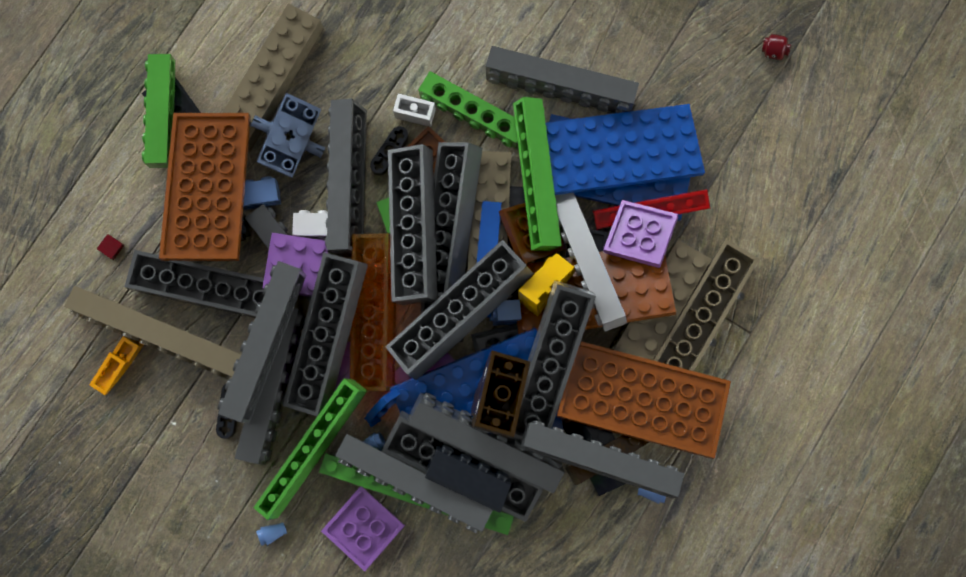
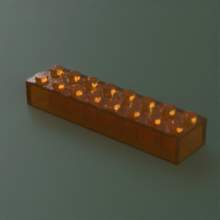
[350,233,396,391]

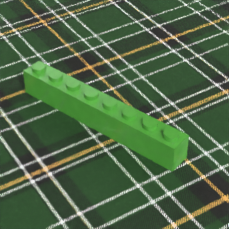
[513,97,561,251]
[253,378,367,520]

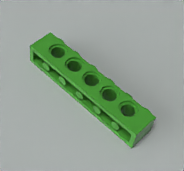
[418,71,518,148]

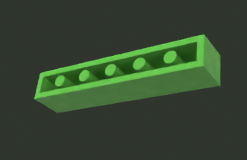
[142,54,176,168]

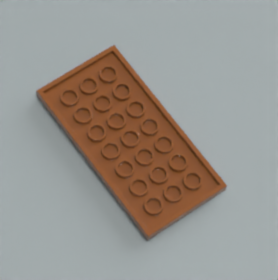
[159,113,251,261]
[514,251,676,334]
[557,341,731,459]

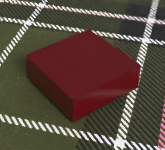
[97,234,124,260]

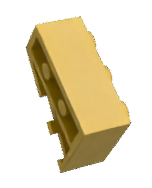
[518,253,575,316]

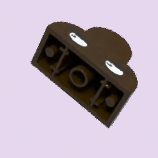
[471,350,530,439]

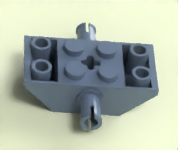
[250,93,325,178]

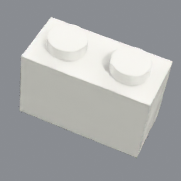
[393,94,436,127]
[293,210,328,239]

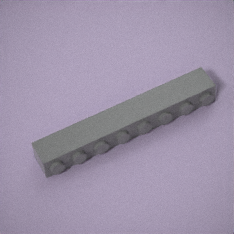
[555,193,627,331]

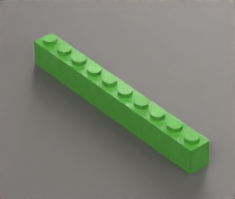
[319,453,514,535]

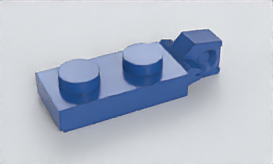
[364,389,400,427]

